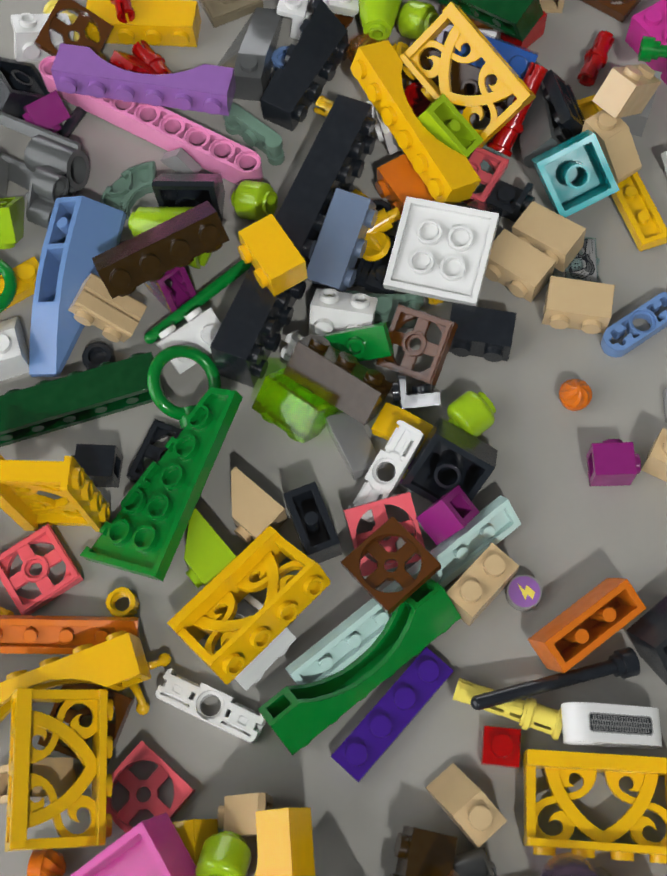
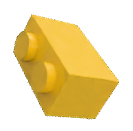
[237,213,308,297]

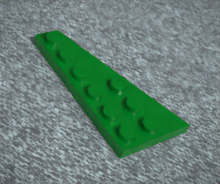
[80,387,243,582]

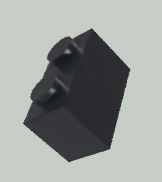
[448,303,517,362]
[283,482,342,563]

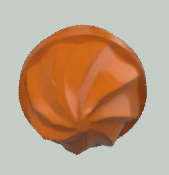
[559,379,592,411]
[27,849,66,876]

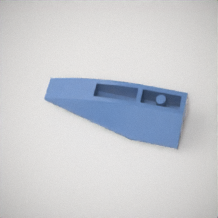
[29,196,126,377]

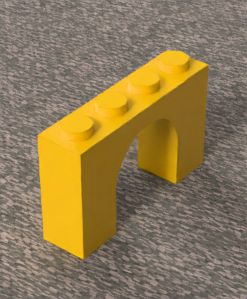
[172,807,315,876]

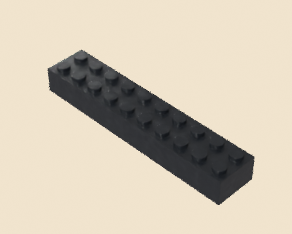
[210,94,376,388]

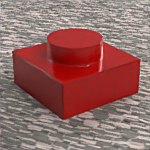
[481,725,521,769]

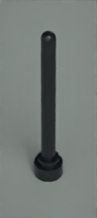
[470,647,640,710]

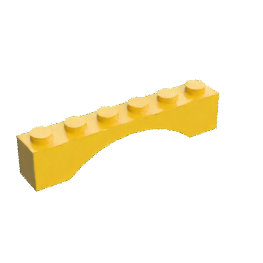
[350,40,481,205]
[0,631,151,723]

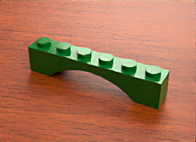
[258,578,461,756]

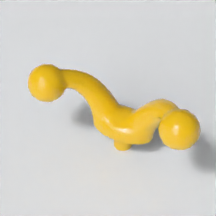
[129,653,171,715]

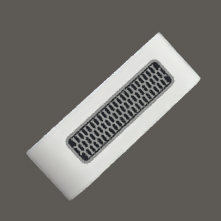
[561,702,662,749]

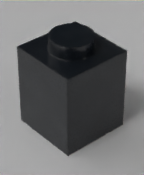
[71,444,123,488]

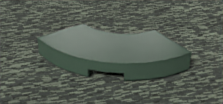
[100,161,157,219]

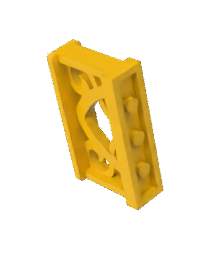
[399,2,536,148]
[0,454,110,532]
[167,525,331,684]
[5,688,114,852]
[523,749,667,864]

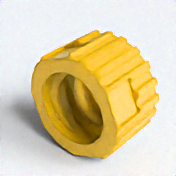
[105,587,139,617]

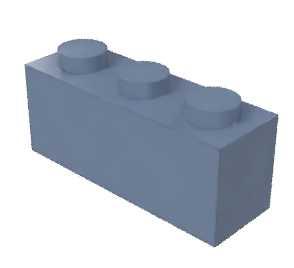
[307,188,378,292]

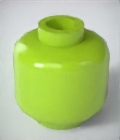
[396,0,439,40]
[231,180,278,221]
[447,391,496,438]
[195,831,252,876]

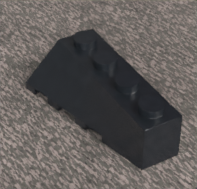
[260,0,350,132]

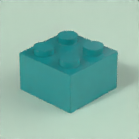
[531,130,619,218]

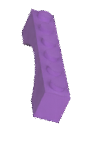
[51,43,236,116]

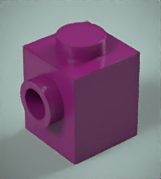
[22,90,71,132]
[586,439,641,486]
[416,485,480,545]

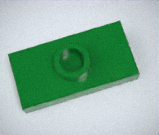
[323,322,394,362]

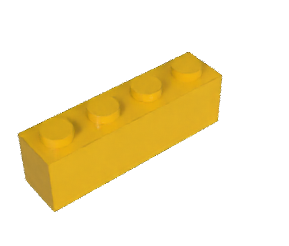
[85,0,201,47]

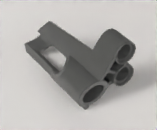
[0,111,90,229]

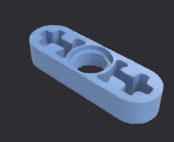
[601,292,667,358]

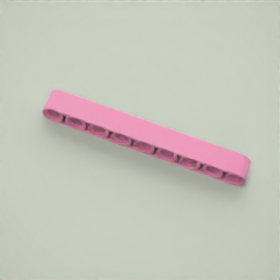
[39,56,263,185]

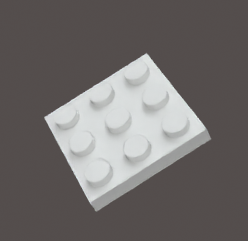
[383,196,499,307]

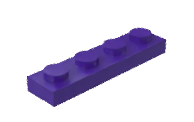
[331,647,454,783]

